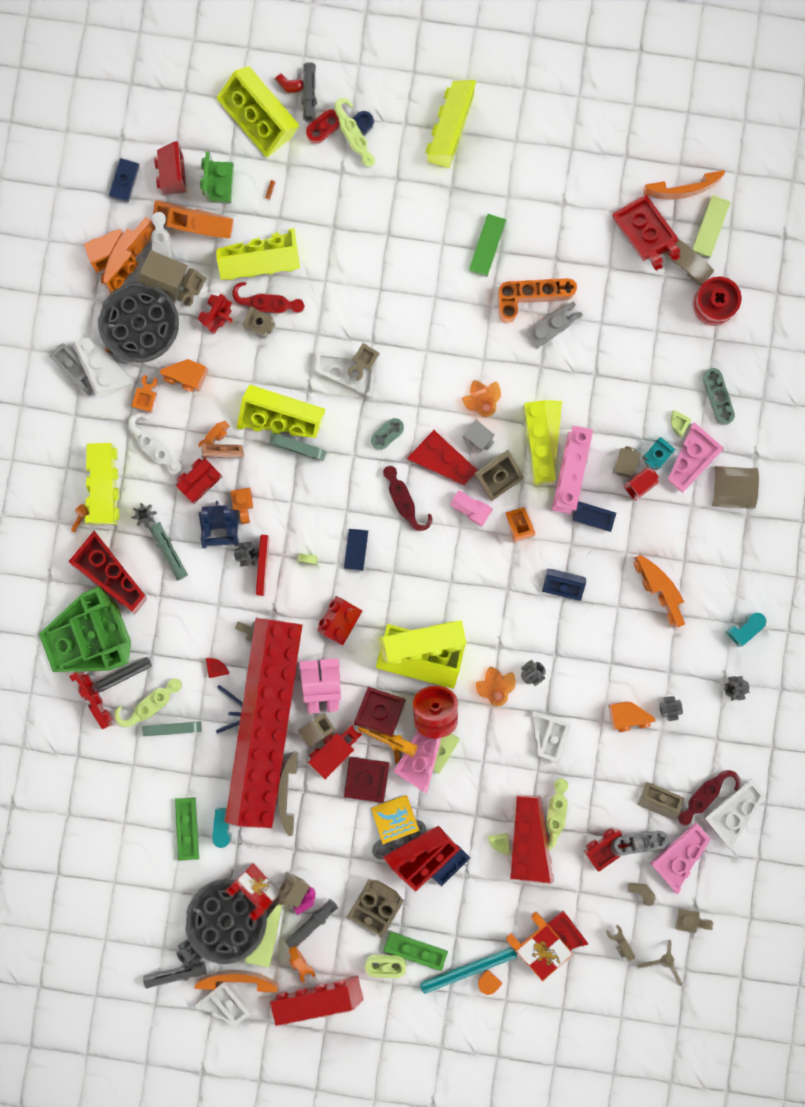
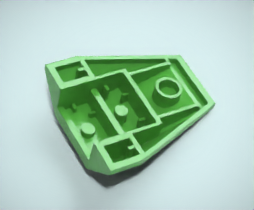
[39,587,131,672]

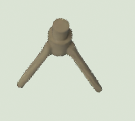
[637,940,683,986]

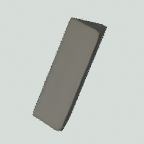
[637,782,684,820]

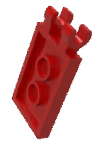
[612,194,681,271]

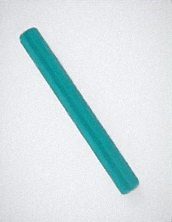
[420,947,517,994]

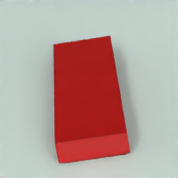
[256,534,270,597]

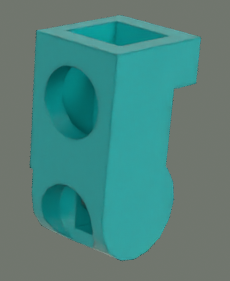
[725,612,767,647]
[212,807,232,848]

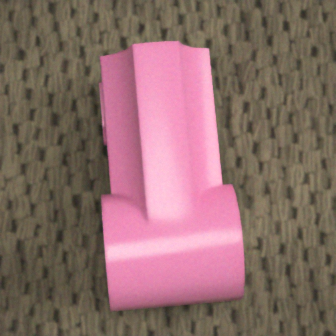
[450,490,493,527]

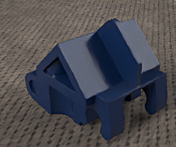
[199,501,239,549]

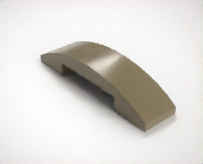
[663,239,715,286]
[278,752,298,836]

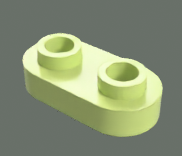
[365,955,406,978]

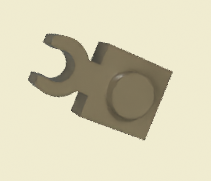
[177,268,206,307]
[348,343,380,381]

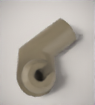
[628,882,656,906]

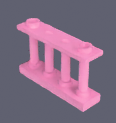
[551,425,593,515]

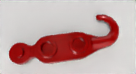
[232,282,305,314]

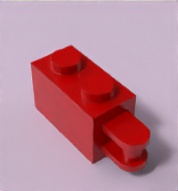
[308,725,362,780]

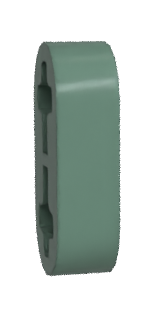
[371,418,404,450]

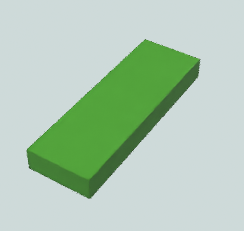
[469,213,506,277]
[175,797,200,861]
[383,931,448,971]

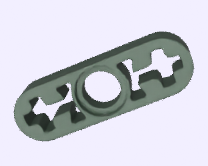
[703,368,735,425]
[268,433,327,461]
[142,721,202,736]

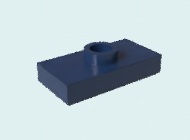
[109,158,140,203]
[572,501,617,532]
[432,844,471,887]

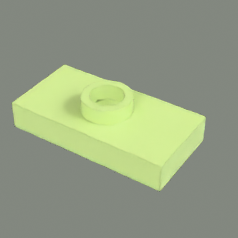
[433,733,460,774]

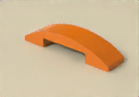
[643,170,725,200]
[194,970,279,992]

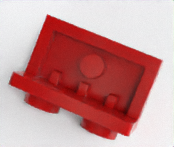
[317,596,363,646]
[584,828,629,872]

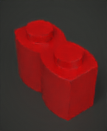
[623,468,659,501]

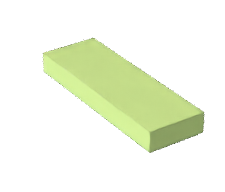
[692,195,731,259]

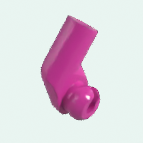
[293,886,316,915]

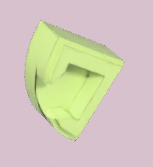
[671,410,692,437]
[297,553,318,565]
[488,833,511,855]

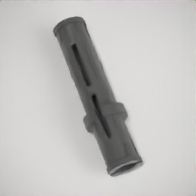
[301,62,317,122]
[285,899,339,948]
[143,961,207,989]

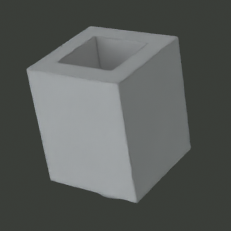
[463,419,495,452]

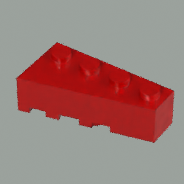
[68,530,147,615]
[510,794,555,884]
[270,976,364,1027]

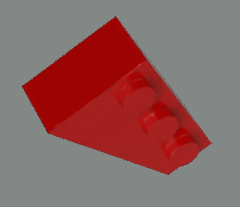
[383,825,460,892]

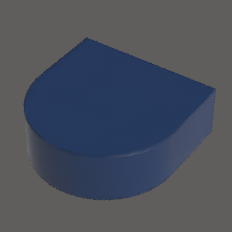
[352,111,374,136]

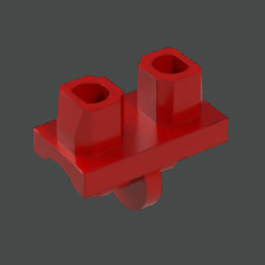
[197,294,233,334]

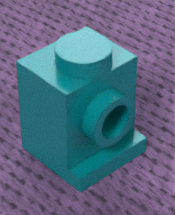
[642,437,676,470]

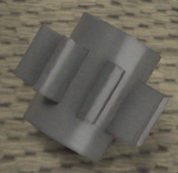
[131,503,158,528]
[234,542,259,567]
[521,660,546,687]
[724,676,750,701]
[659,696,683,721]
[176,939,202,966]

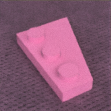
[668,422,724,493]
[393,731,441,793]
[650,822,710,895]

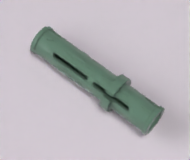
[149,522,188,581]

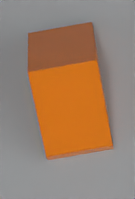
[505,507,536,542]

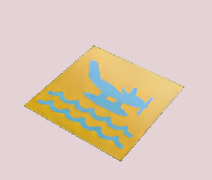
[371,795,419,844]

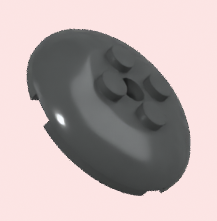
[98,282,179,363]
[185,879,267,964]

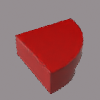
[205,658,230,678]

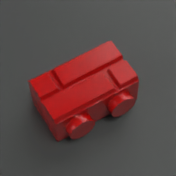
[175,458,223,504]

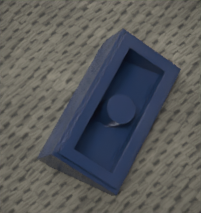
[344,529,369,571]
[542,568,586,601]

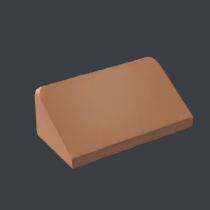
[201,444,244,459]

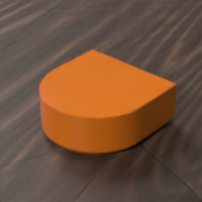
[478,969,503,995]

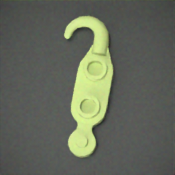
[335,98,375,167]
[114,678,182,727]
[546,778,568,850]

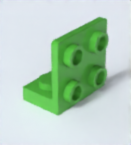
[200,151,234,204]

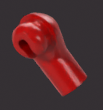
[275,73,303,93]

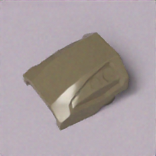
[712,466,759,509]
[346,879,404,939]

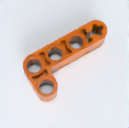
[498,278,577,323]

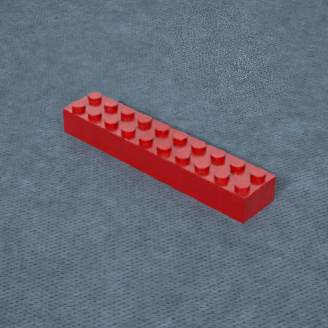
[225,618,303,829]

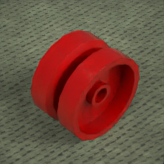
[692,276,742,326]
[413,685,458,739]

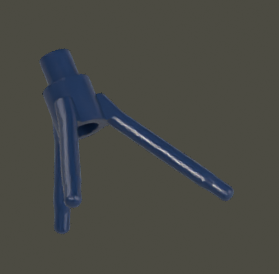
[216,685,243,734]

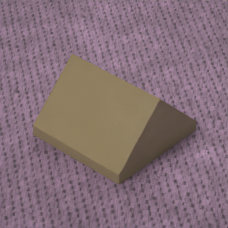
[138,250,189,303]
[474,450,524,501]

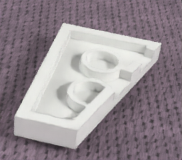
[73,337,135,396]
[315,351,377,399]

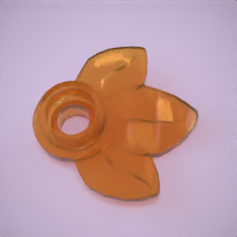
[462,380,501,417]
[476,666,516,707]

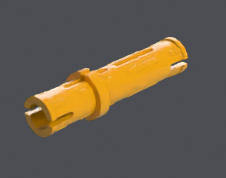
[358,727,418,757]

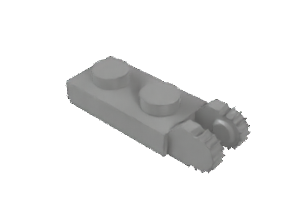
[526,301,583,348]
[49,343,92,396]

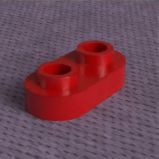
[306,109,340,144]

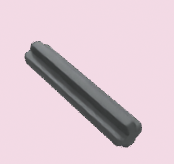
[95,657,152,692]

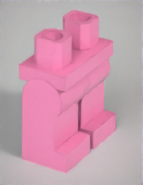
[299,658,341,714]

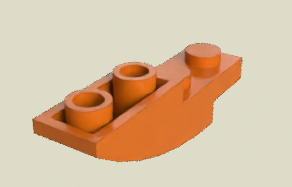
[153,200,234,239]
[103,217,156,293]
[633,555,686,628]

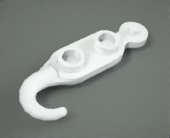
[151,212,172,258]
[128,412,182,475]

